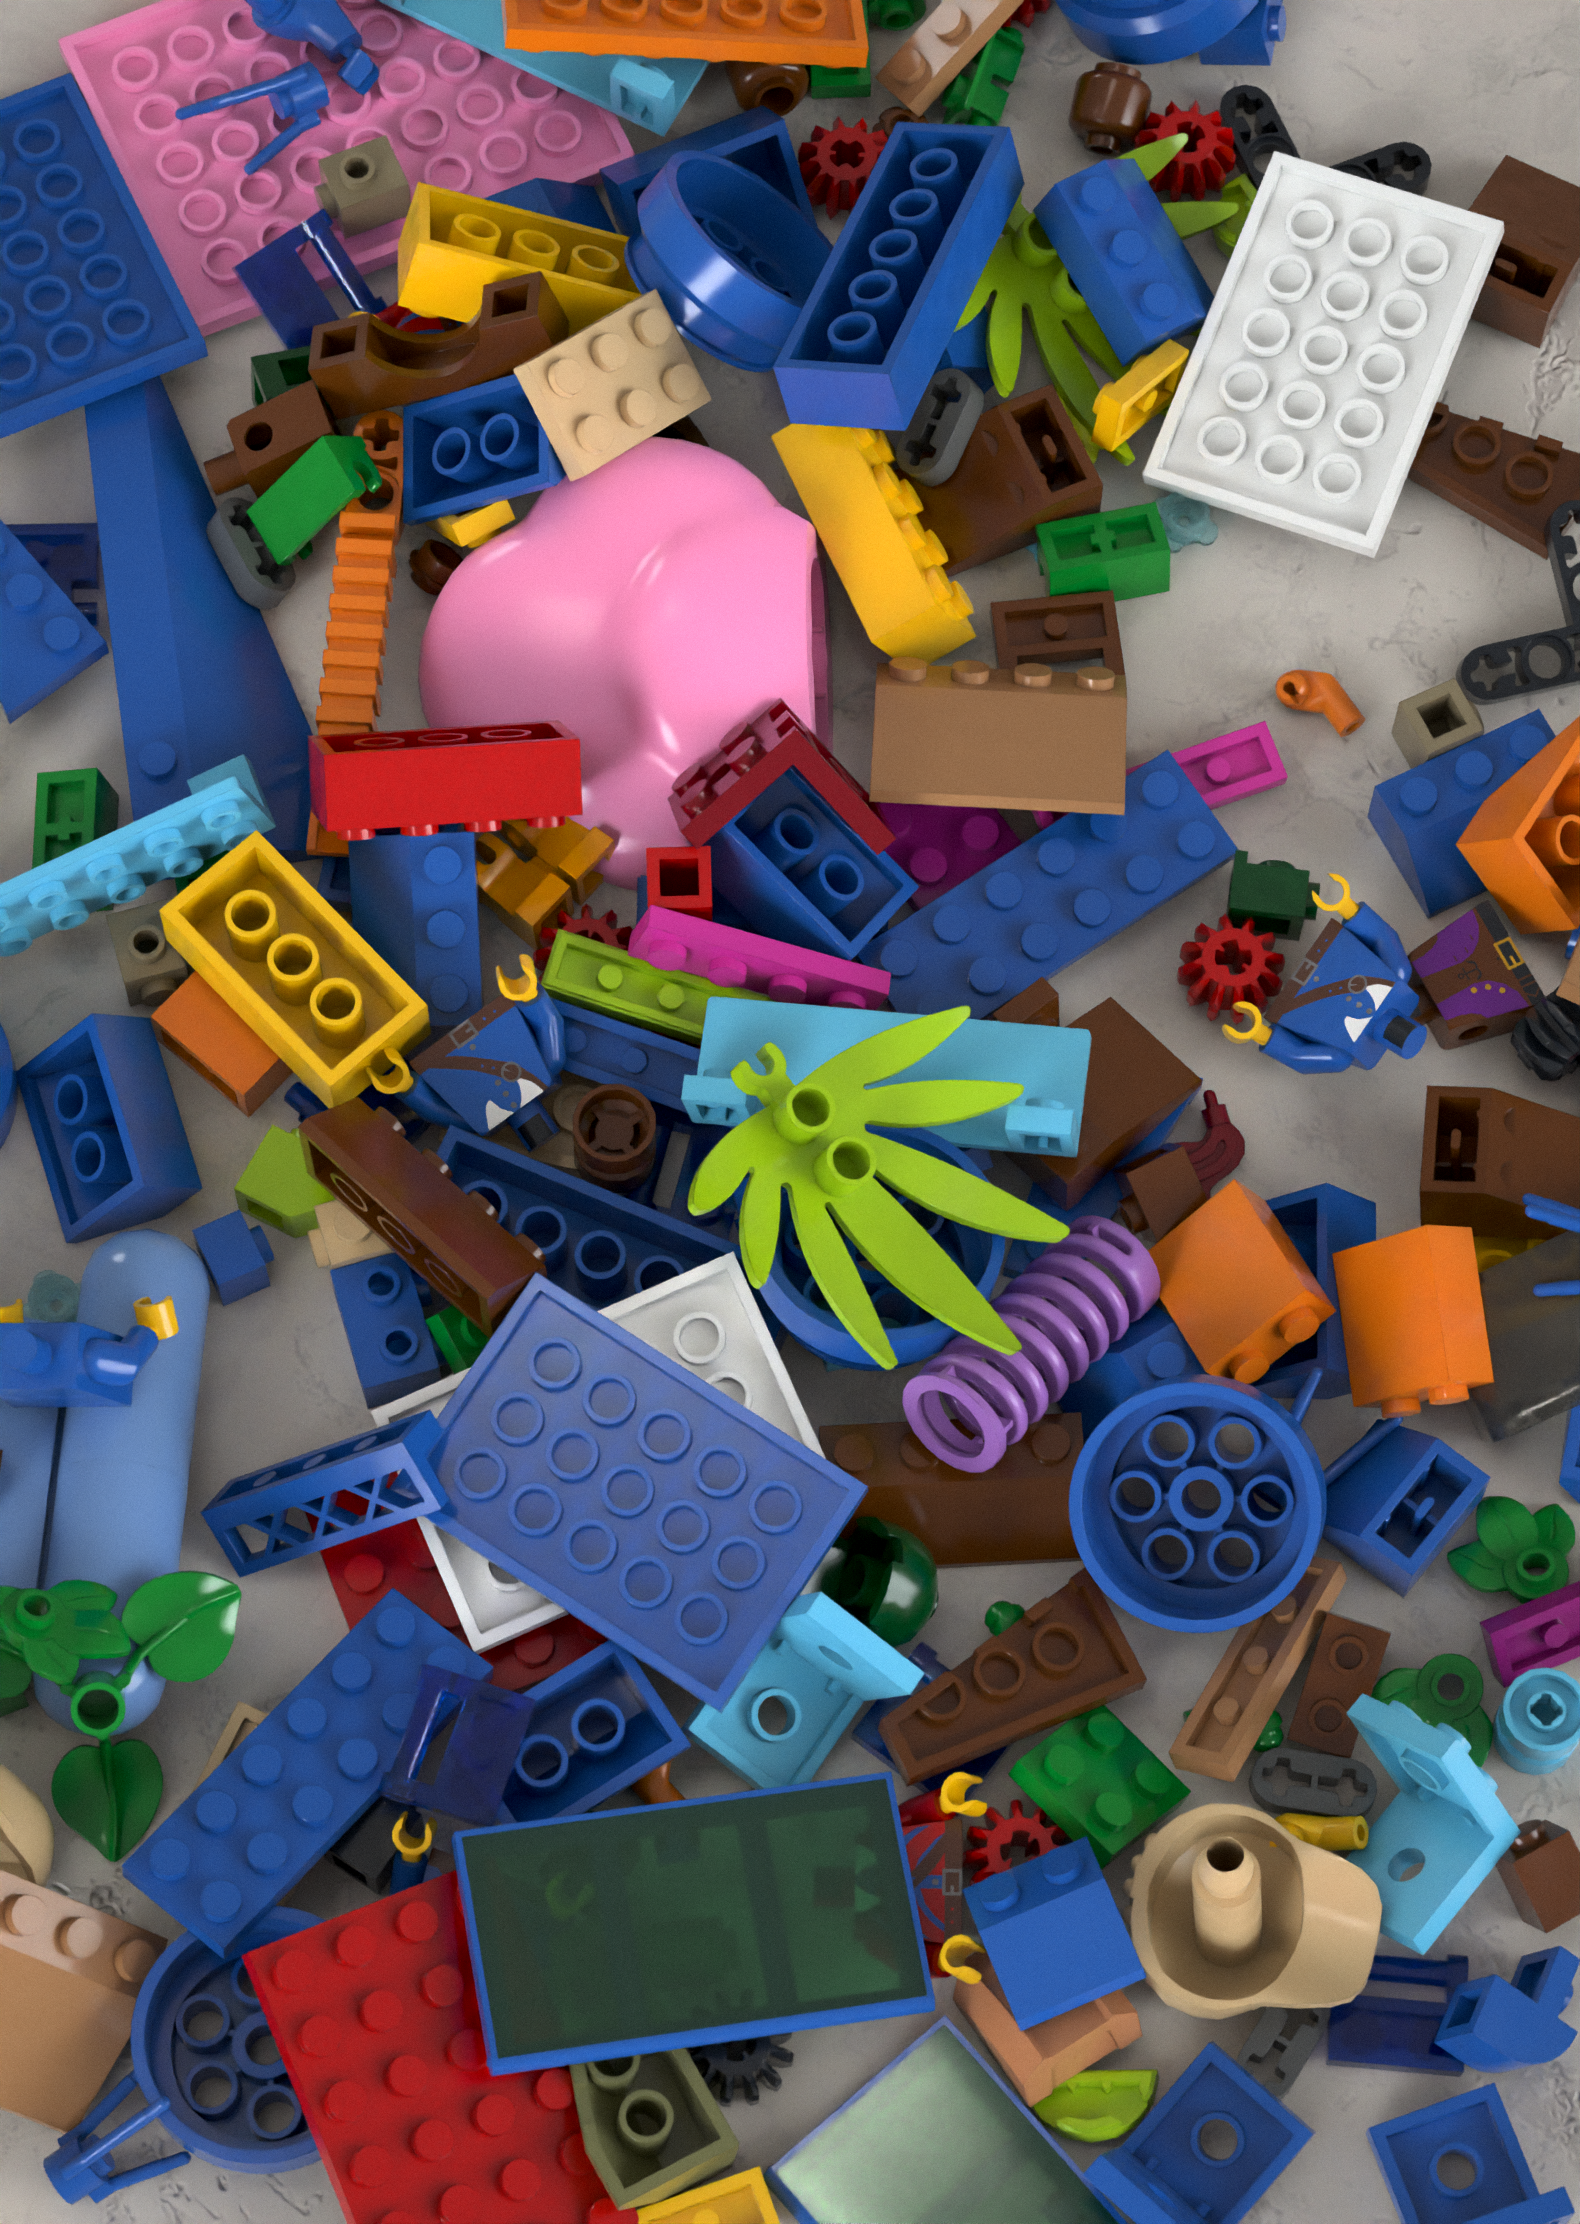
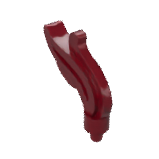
[1174,1090,1245,1200]

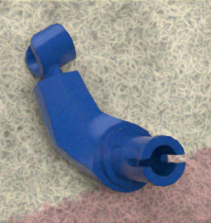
[245,0,380,95]

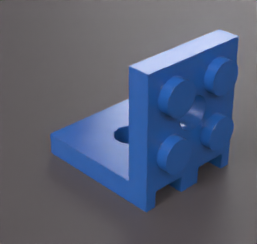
[1083,2041,1316,2224]
[1366,2082,1575,2224]

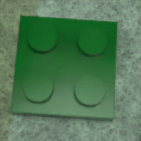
[1008,1705,1192,1870]

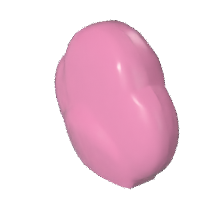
[418,436,833,891]

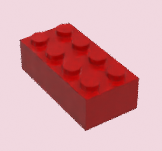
[308,720,583,841]

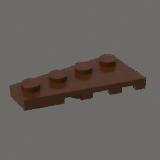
[1407,402,1580,560]
[878,1567,1147,1787]

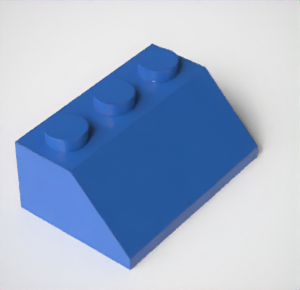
[599,105,818,237]
[1032,158,1214,367]
[403,374,567,526]
[1367,709,1556,919]
[691,765,919,961]
[348,832,484,1026]
[16,1013,203,1244]
[1248,1183,1376,1400]
[448,1640,691,1826]

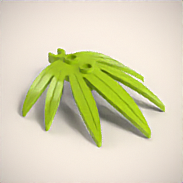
[954,133,1239,466]
[687,1005,1070,1370]

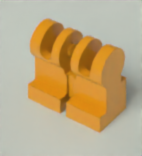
[476,816,615,951]

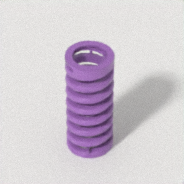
[902,1215,1161,1473]

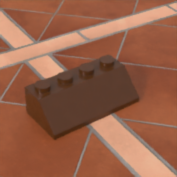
[298,1097,547,1339]
[818,1412,1084,1569]

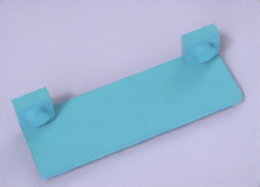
[377,0,710,137]
[0,754,276,957]
[681,996,1092,1158]

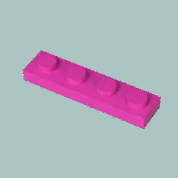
[1032,721,1288,832]
[627,905,891,1011]

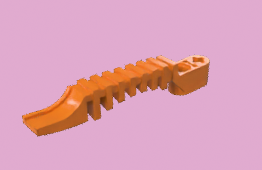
[306,410,406,857]

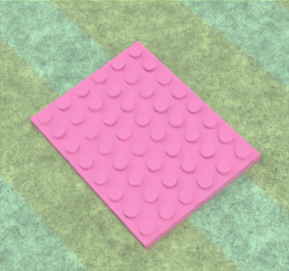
[58,0,636,337]

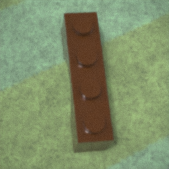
[308,271,569,420]

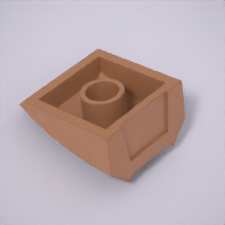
[952,1951,1143,2108]

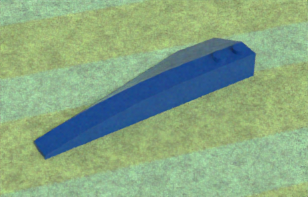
[84,375,324,881]

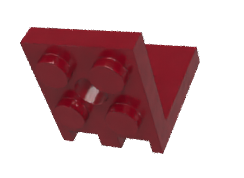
[667,698,897,855]

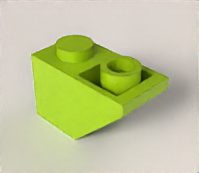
[234,1124,336,1238]

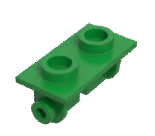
[941,27,1025,126]

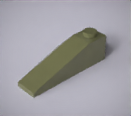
[547,1914,740,2211]

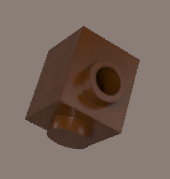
[1111,1143,1208,1243]
[1495,1819,1580,1934]

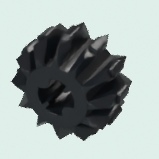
[1510,986,1580,1081]
[687,1990,794,2107]

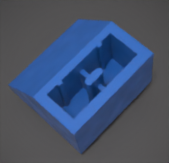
[1322,1419,1491,1598]

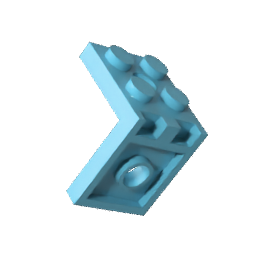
[681,1591,925,1790]
[1345,1693,1521,1955]

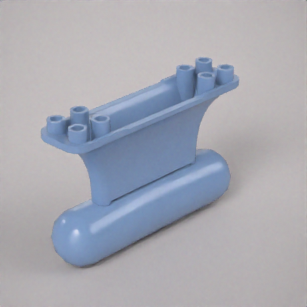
[0,1228,210,1738]

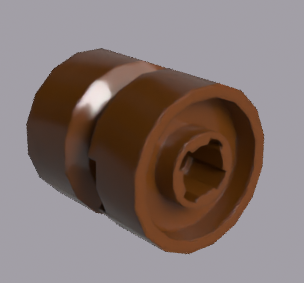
[572,1084,656,1193]

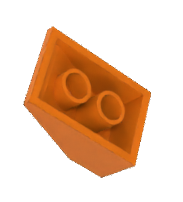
[1455,716,1580,935]

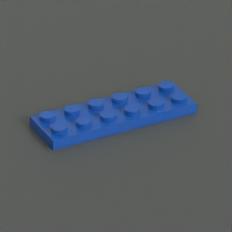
[855,750,1238,1020]
[122,1588,494,1959]

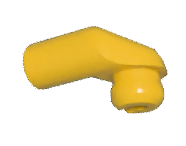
[1269,1813,1369,1851]

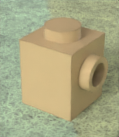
[307,1200,394,1270]

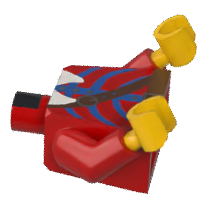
[813,1772,987,1984]

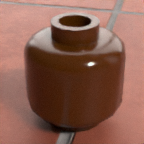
[725,60,809,117]
[1068,62,1152,156]

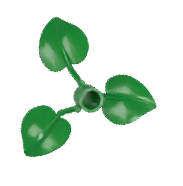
[0,1571,242,1862]

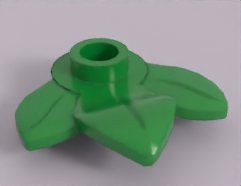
[1447,1496,1575,1604]
[0,1579,131,1686]
[1371,1653,1493,1768]

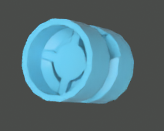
[1493,1667,1580,1775]

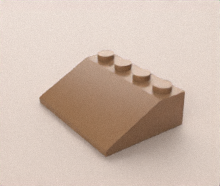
[869,657,1127,815]
[0,1869,168,2134]

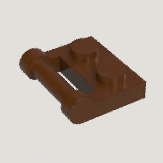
[990,590,1127,688]

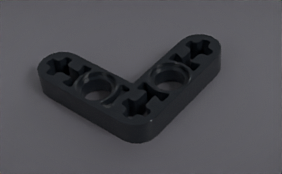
[1219,85,1432,196]
[1455,500,1580,705]

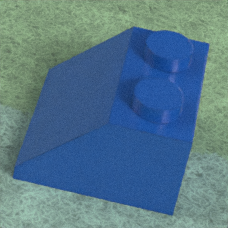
[962,1836,1147,2031]

